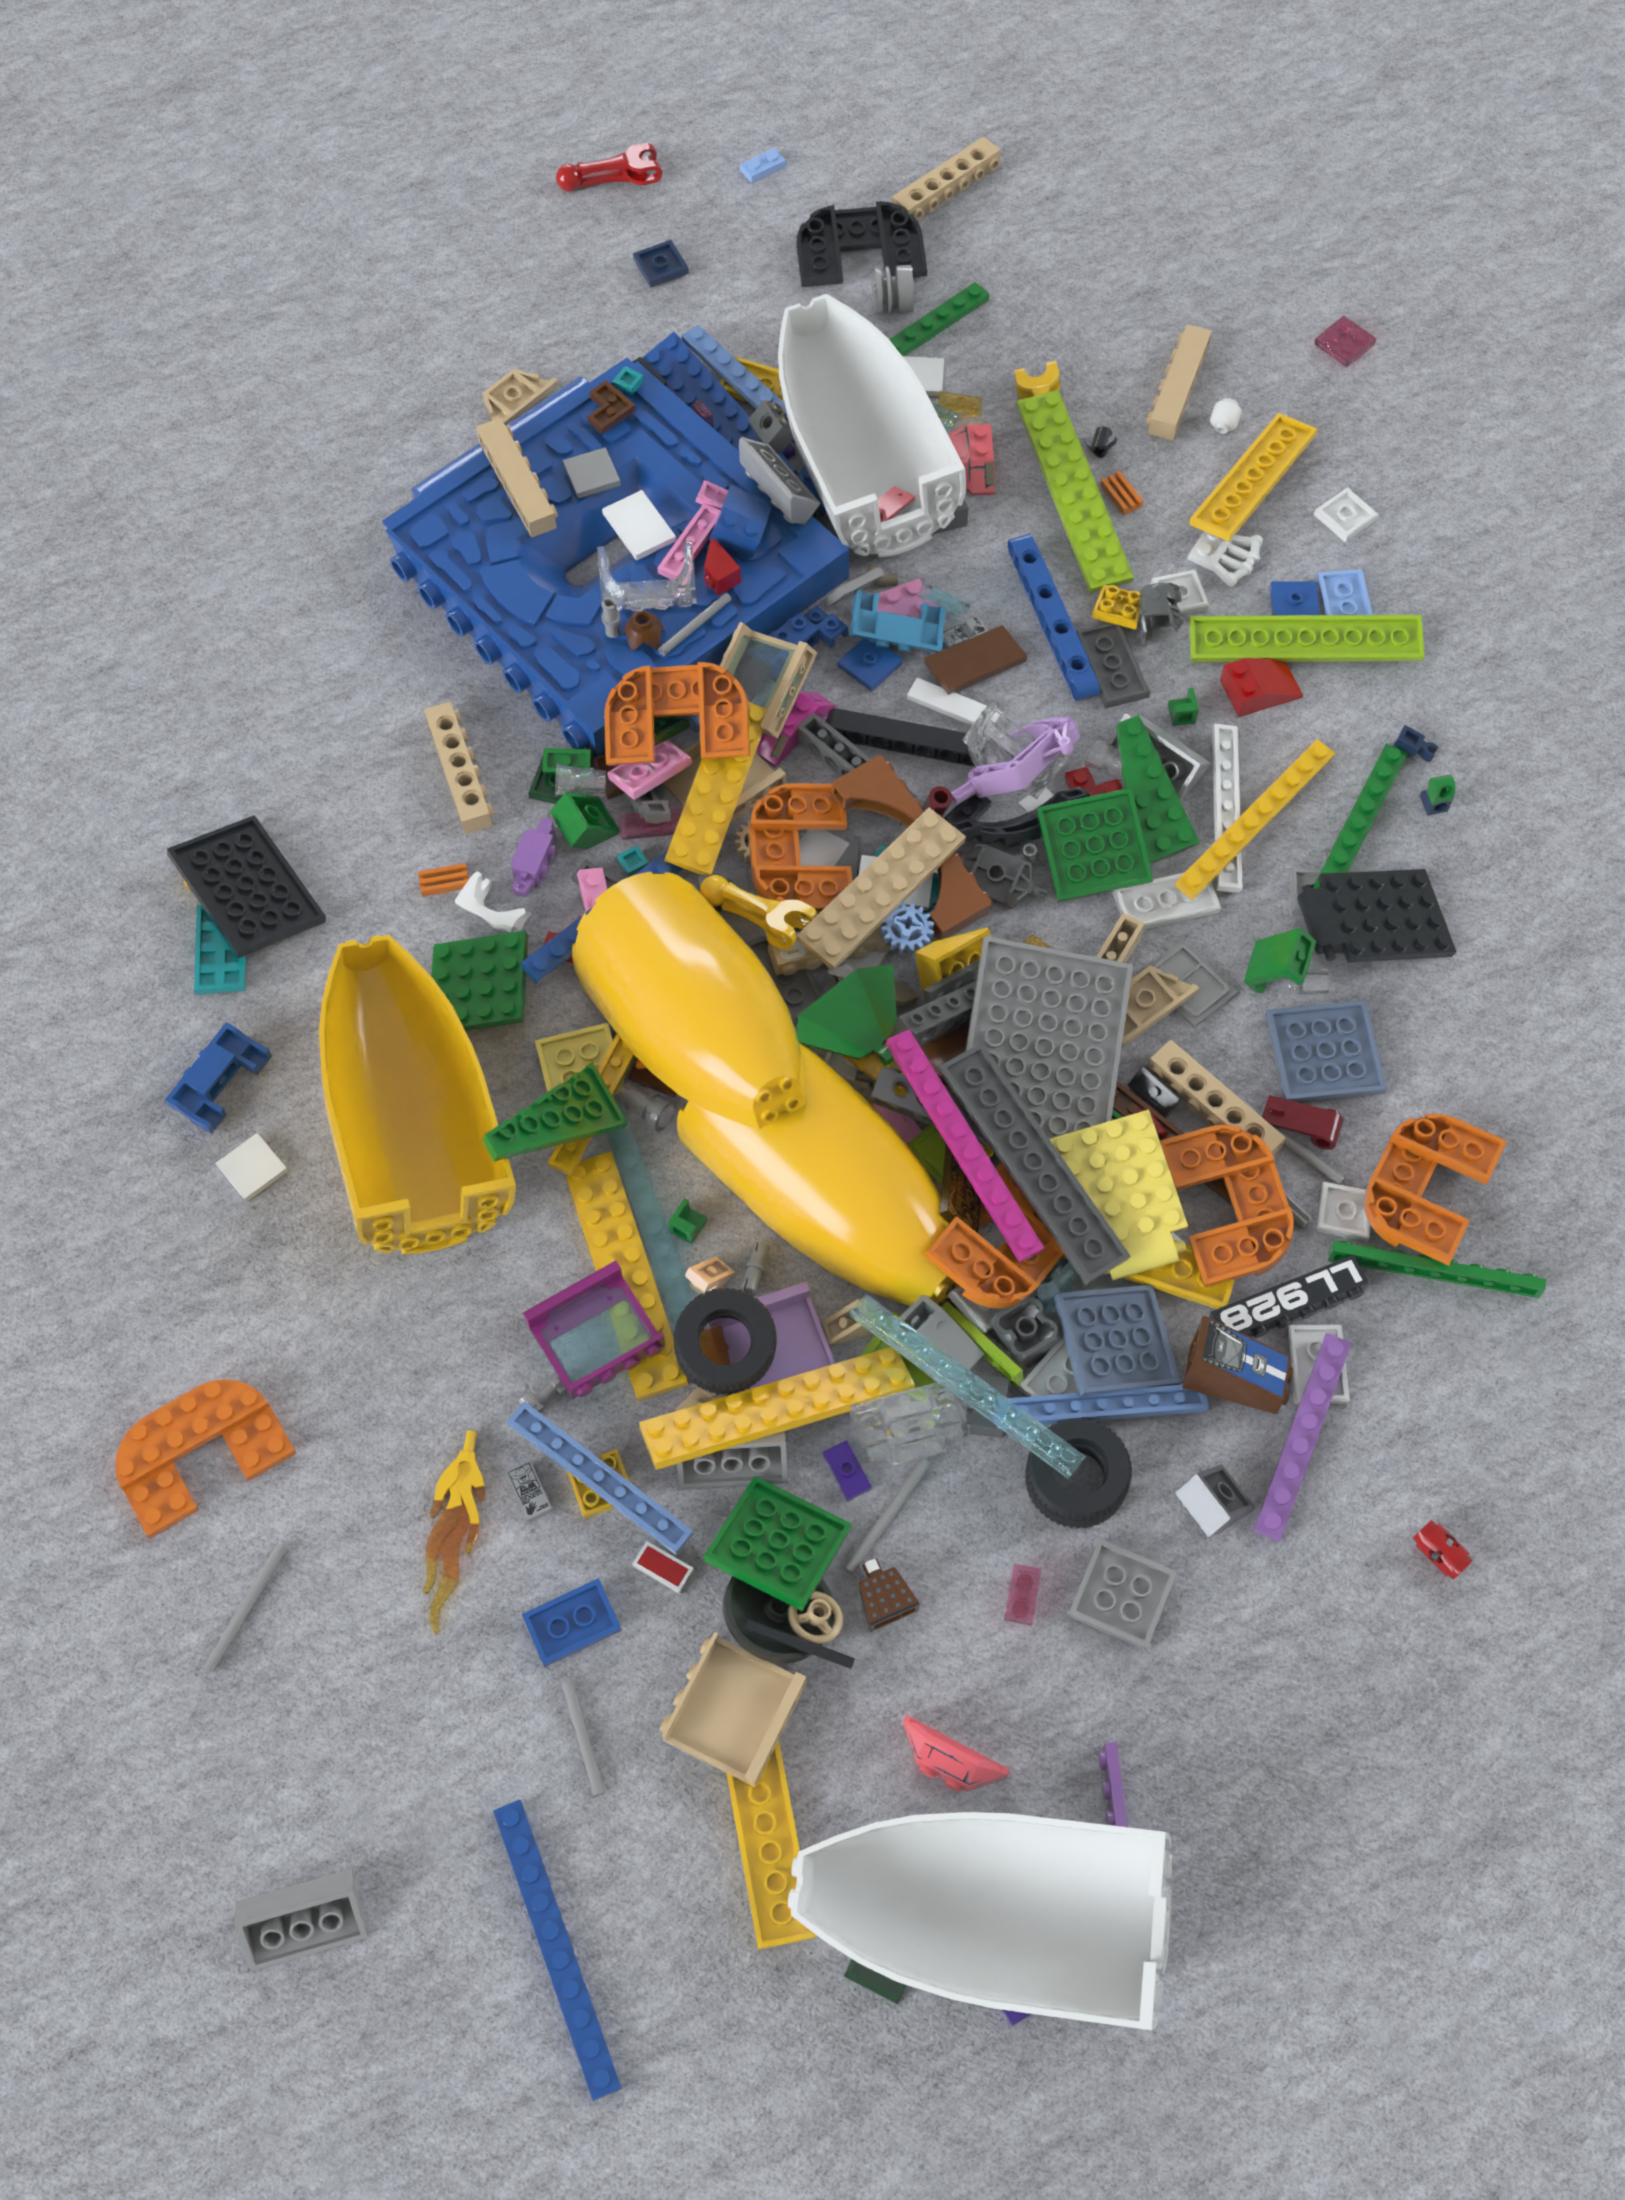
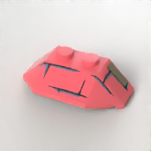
[948,423,994,496]
[903,1715,1010,1792]

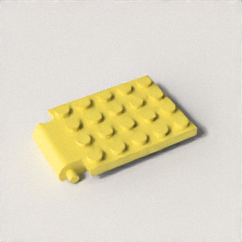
[1049,1110,1188,1281]

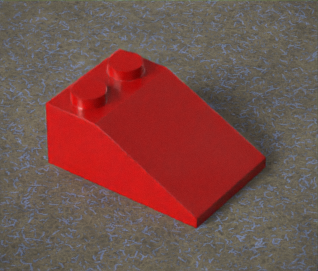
[1220,658,1303,717]

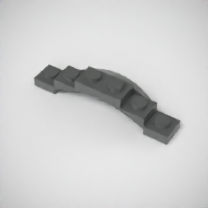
[629,783,671,824]

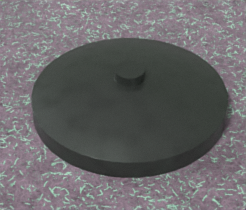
[723,1576,834,1663]

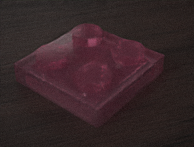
[1314,315,1377,367]

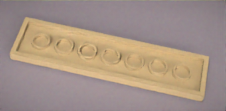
[796,807,966,971]

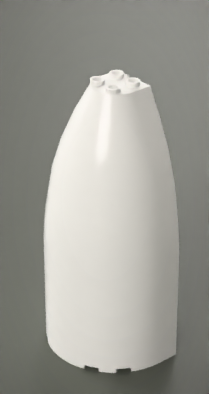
[778,294,966,557]
[788,1812,1172,2030]

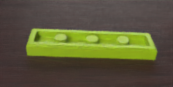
[941,1301,1024,1387]

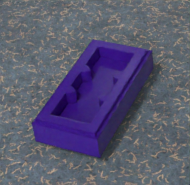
[823,1440,872,1502]

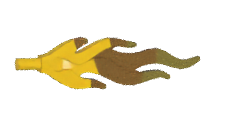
[422,1430,486,1635]

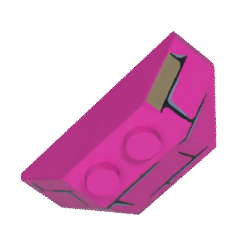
[757,691,835,768]

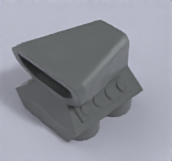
[988,1295,1063,1367]

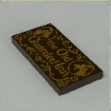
[940,1144,981,1233]

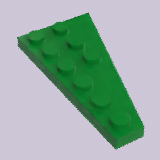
[1116,715,1199,864]
[482,1062,628,1161]

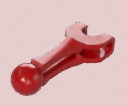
[556,143,663,192]

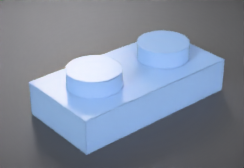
[740,148,786,183]

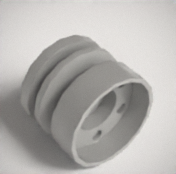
[872,265,914,314]

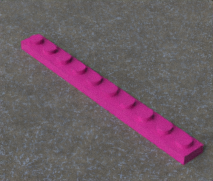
[885,1029,1044,1263]

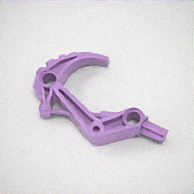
[951,716,1080,805]

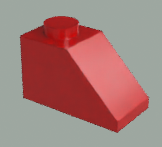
[704,538,741,596]

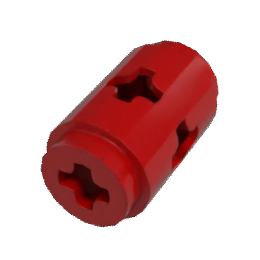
[1412,1520,1473,1580]

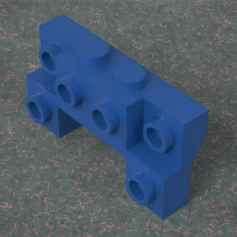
[749,605,848,683]
[165,1022,272,1134]

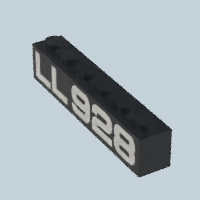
[1209,1255,1368,1338]

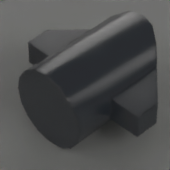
[1086,426,1117,458]

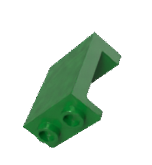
[1243,928,1316,994]

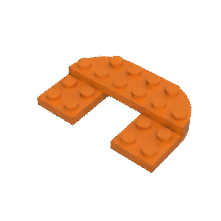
[604,662,750,766]
[749,783,852,916]
[1364,1113,1507,1266]
[1160,1125,1294,1288]
[924,1163,1064,1308]
[115,1379,297,1539]

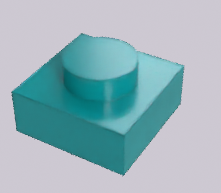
[613,366,644,396]
[616,845,649,877]

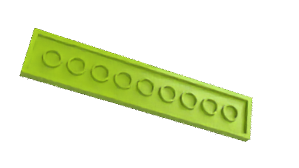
[1016,390,1134,593]
[1189,615,1425,662]

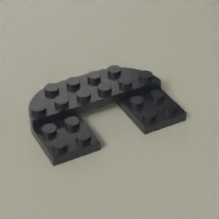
[797,201,927,287]

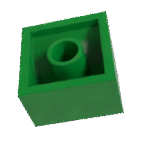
[550,792,621,849]

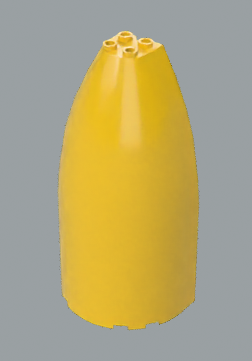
[572,872,806,1130]
[319,935,516,1255]
[677,1043,960,1306]

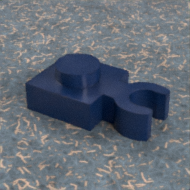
[1394,725,1439,762]

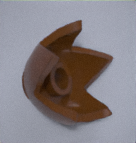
[624,611,665,651]

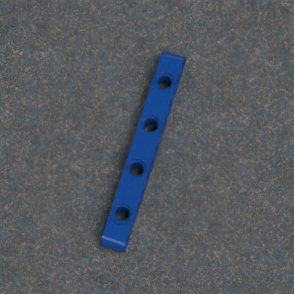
[1008,534,1100,701]

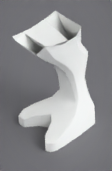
[455,871,532,933]

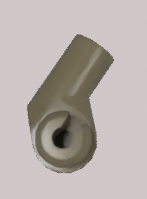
[866,565,898,586]

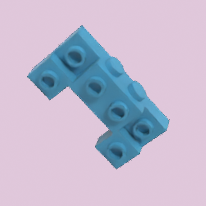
[849,589,946,653]

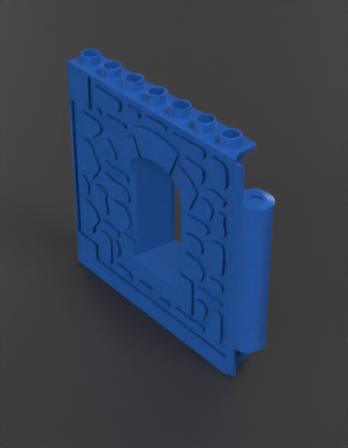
[382,358,849,757]

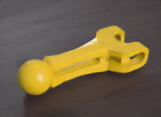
[1014,361,1061,399]
[699,875,817,950]

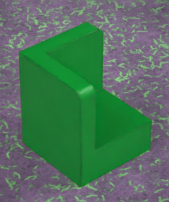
[1168,688,1199,726]
[668,1198,707,1244]

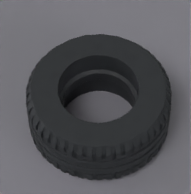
[674,1288,777,1395]
[1025,1418,1132,1529]

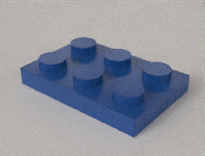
[522,1578,622,1667]

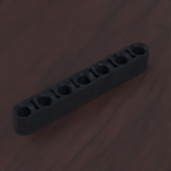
[826,708,986,766]

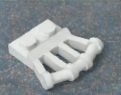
[1188,531,1263,587]

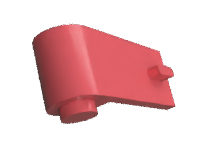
[878,486,915,522]

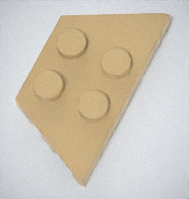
[482,369,559,426]
[1122,966,1199,1047]

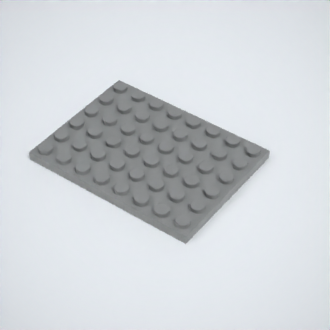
[965,936,1133,1139]

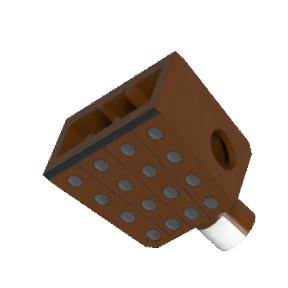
[859,1559,920,1632]

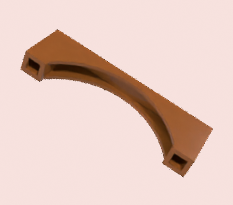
[831,754,992,940]

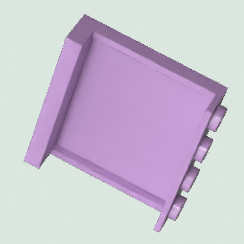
[707,1281,835,1394]

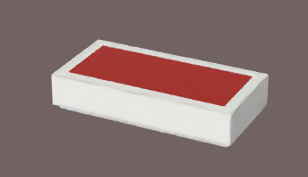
[632,1541,694,1594]

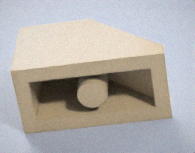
[822,1299,886,1346]

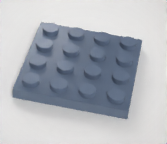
[1266,1000,1387,1102]
[1053,1285,1181,1397]

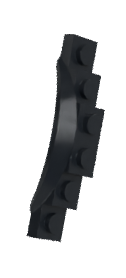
[951,787,1090,847]

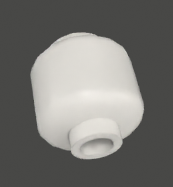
[1210,398,1242,434]

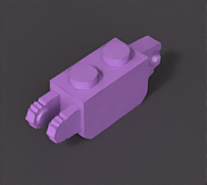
[510,817,557,897]

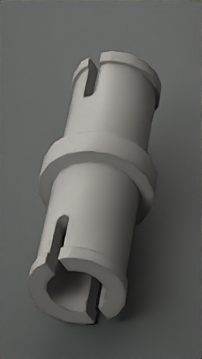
[601,596,620,638]
[740,1241,770,1295]

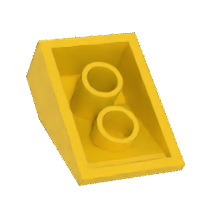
[915,928,991,996]

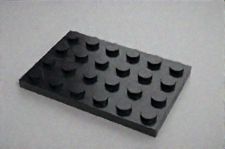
[167,815,326,958]

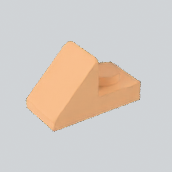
[685,1256,735,1295]

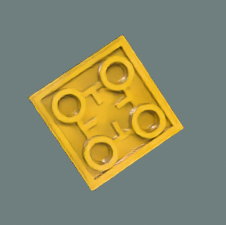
[1092,585,1141,630]
[567,1449,629,1519]

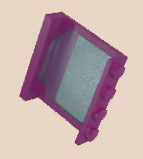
[523,1260,666,1399]

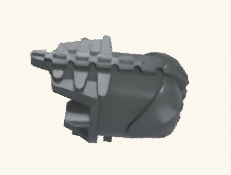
[1139,583,1184,647]

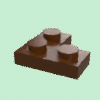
[587,380,636,435]

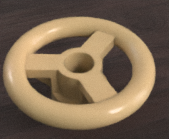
[788,1591,843,1644]

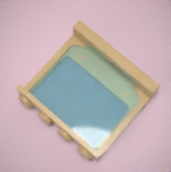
[720,622,817,738]

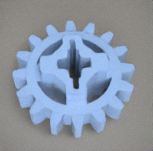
[880,902,934,955]

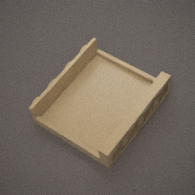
[660,1631,807,1788]

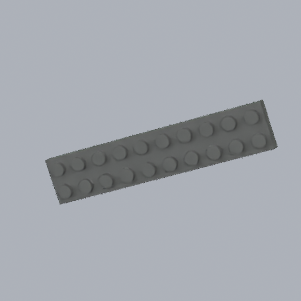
[938,1043,1131,1285]

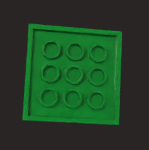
[1036,788,1153,903]
[431,930,529,1031]
[703,1476,852,1611]

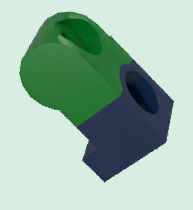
[1420,774,1456,816]

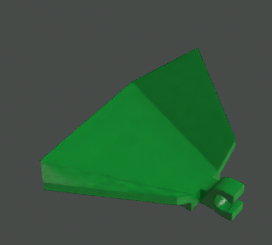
[797,964,897,1067]

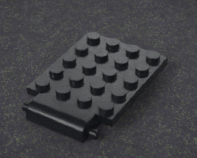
[1297,869,1457,963]

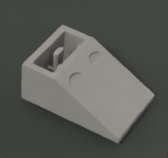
[887,1295,985,1392]

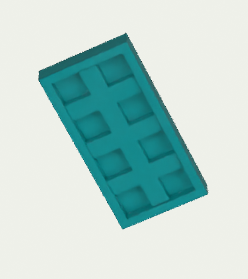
[194,905,247,995]

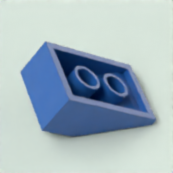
[709,484,772,558]

